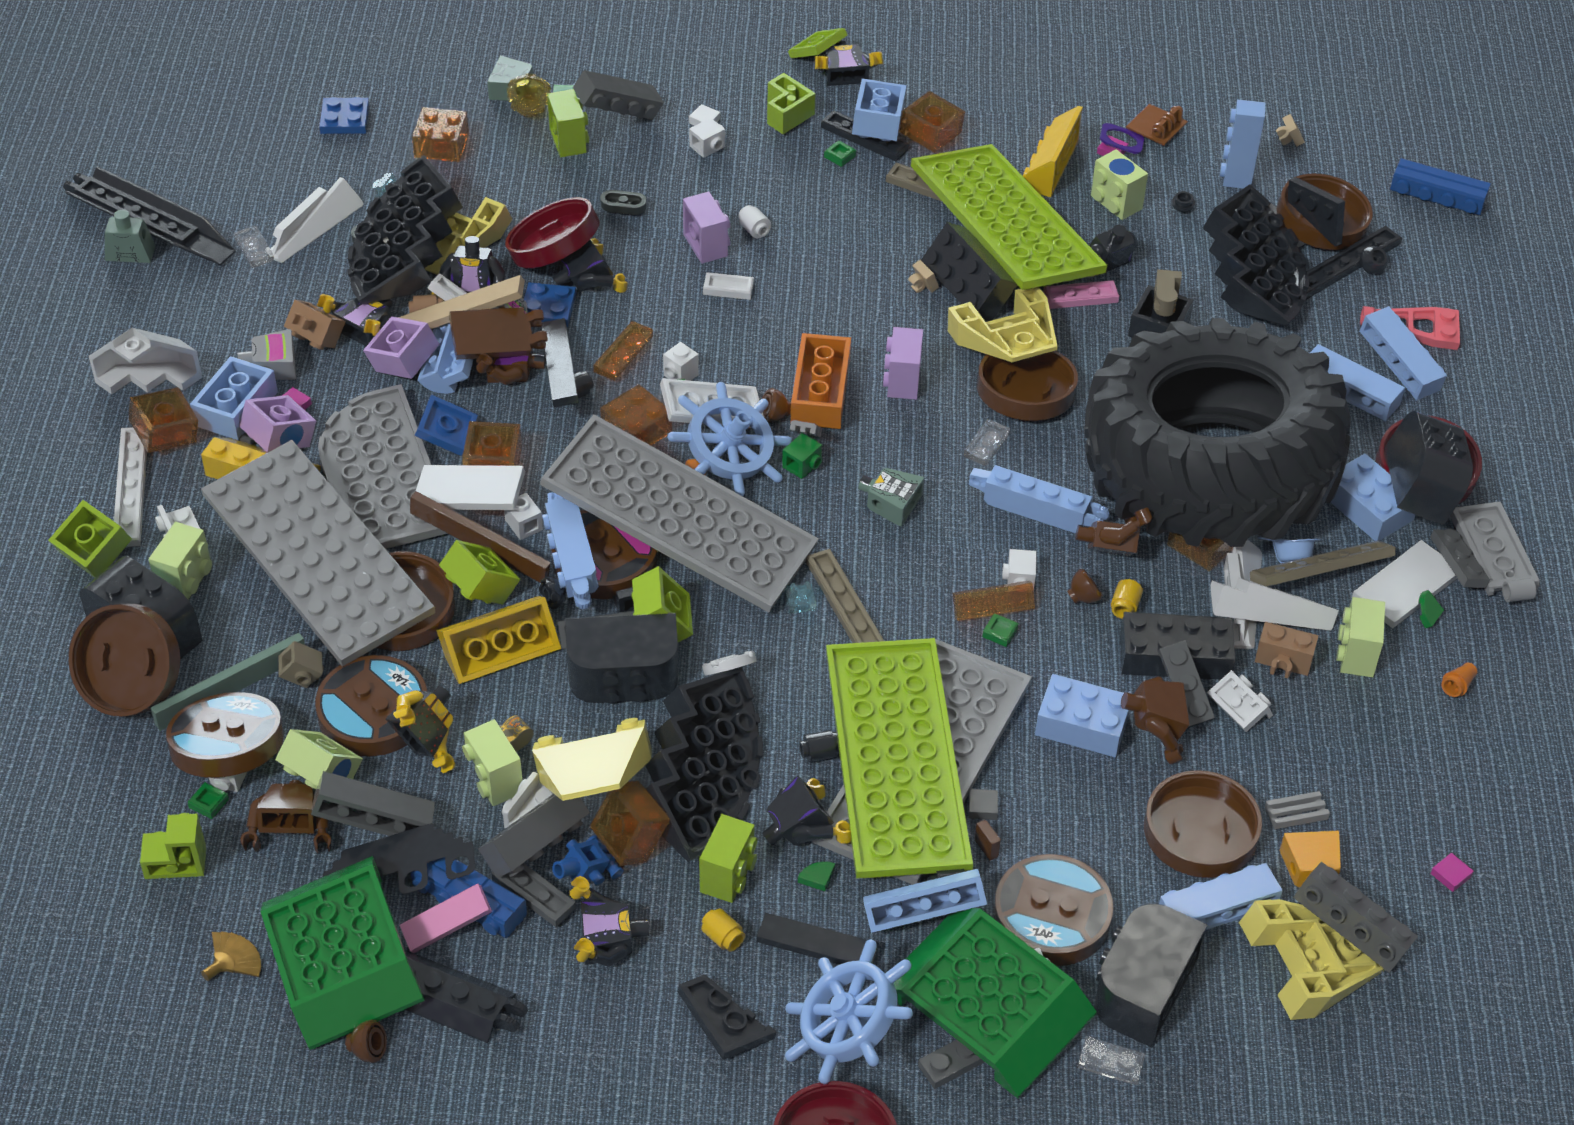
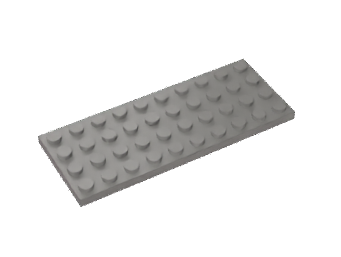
[540,415,819,612]
[201,440,435,667]
[812,639,1032,885]

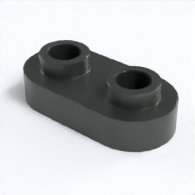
[600,190,647,215]

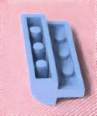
[418,323,474,394]

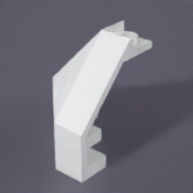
[89,328,202,394]

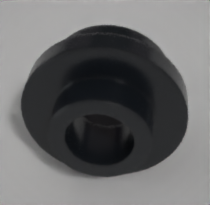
[1172,191,1195,212]

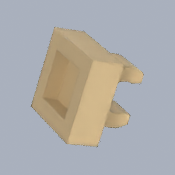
[1276,114,1305,146]
[908,260,939,293]

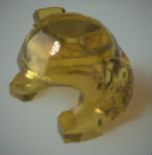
[507,73,551,117]

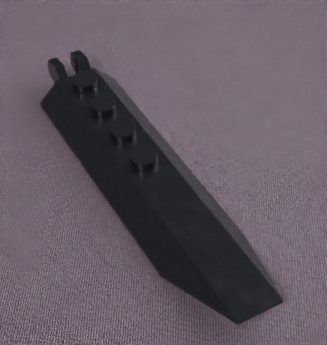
[63,166,236,265]
[404,950,529,1043]

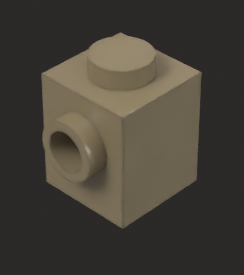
[278,641,324,688]

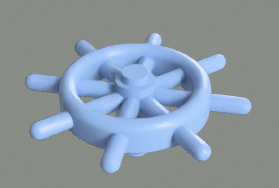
[667,382,792,496]
[785,939,913,1084]

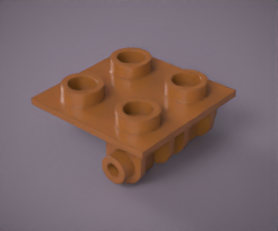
[1126,104,1188,146]

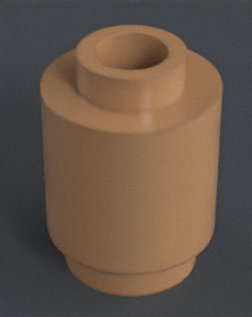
[409,294,443,313]

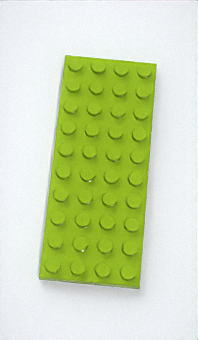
[911,144,1107,290]
[826,638,973,879]

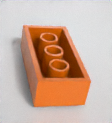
[791,333,851,429]

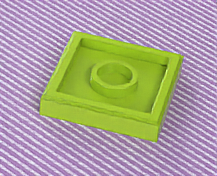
[788,28,848,58]

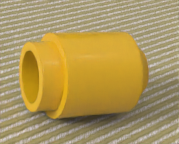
[1111,579,1143,619]
[701,908,745,952]

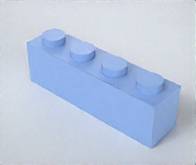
[1219,99,1265,188]
[1360,306,1447,401]
[1310,344,1405,421]
[1159,863,1282,930]
[863,869,987,933]

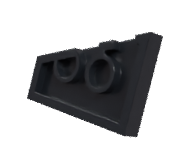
[1288,177,1345,247]
[677,974,777,1060]

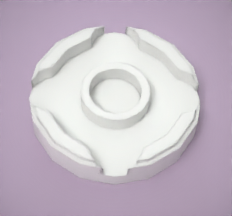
[702,651,757,675]

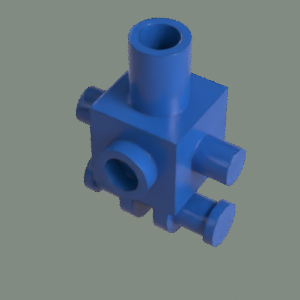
[552,835,624,886]

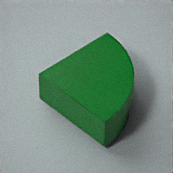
[1418,590,1444,628]
[798,862,835,891]

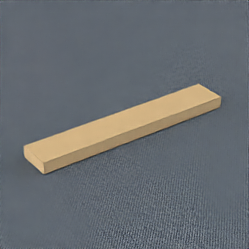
[398,275,525,329]

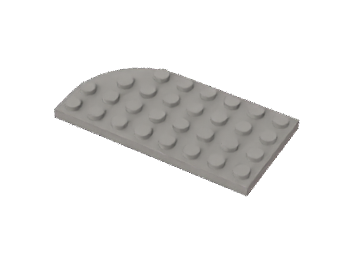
[318,384,447,549]

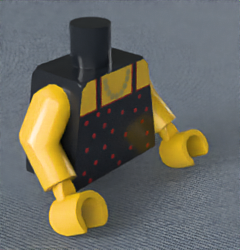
[386,686,455,773]

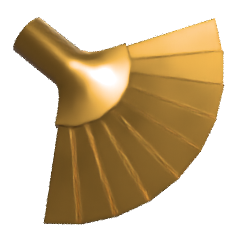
[201,931,261,981]

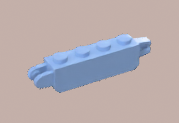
[969,465,1110,533]
[542,492,599,609]

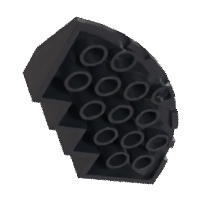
[347,155,463,304]
[1203,184,1309,326]
[635,666,763,862]

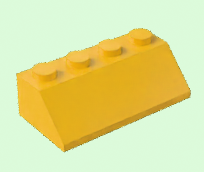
[1023,106,1083,197]
[201,437,321,479]
[436,596,561,684]

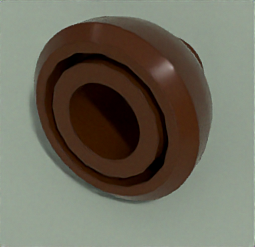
[762,388,791,423]
[1067,569,1103,604]
[345,1019,387,1063]

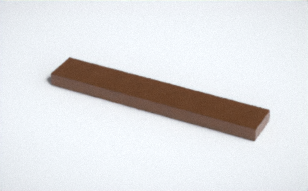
[410,491,550,583]

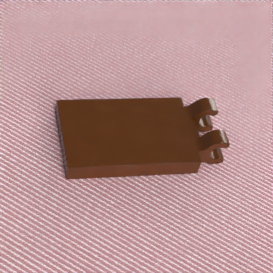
[449,307,548,360]

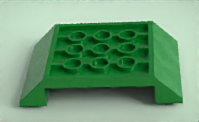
[260,856,425,1050]
[894,908,1097,1099]

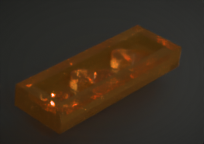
[593,321,653,381]
[952,581,1035,621]

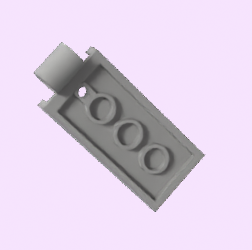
[1450,502,1540,602]

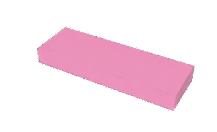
[1043,280,1119,309]
[400,884,492,953]

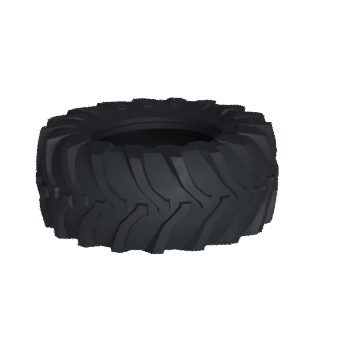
[1084,318,1351,547]

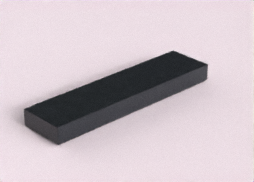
[821,110,909,162]
[757,913,879,964]

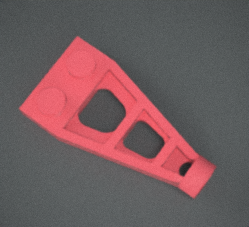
[1360,306,1460,350]

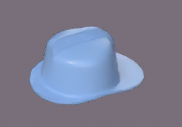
[1258,537,1320,563]

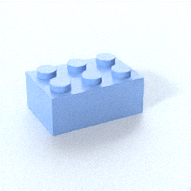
[852,79,906,141]
[190,356,278,440]
[1331,453,1415,541]
[1035,674,1130,757]

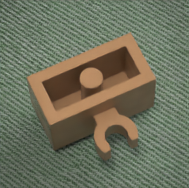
[284,299,346,350]
[1255,622,1319,678]

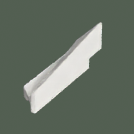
[266,177,363,263]
[1223,539,1262,649]
[1210,578,1339,630]

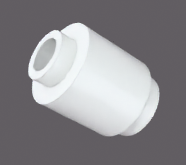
[738,205,771,239]

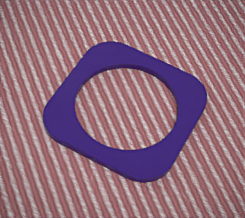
[1100,123,1144,154]

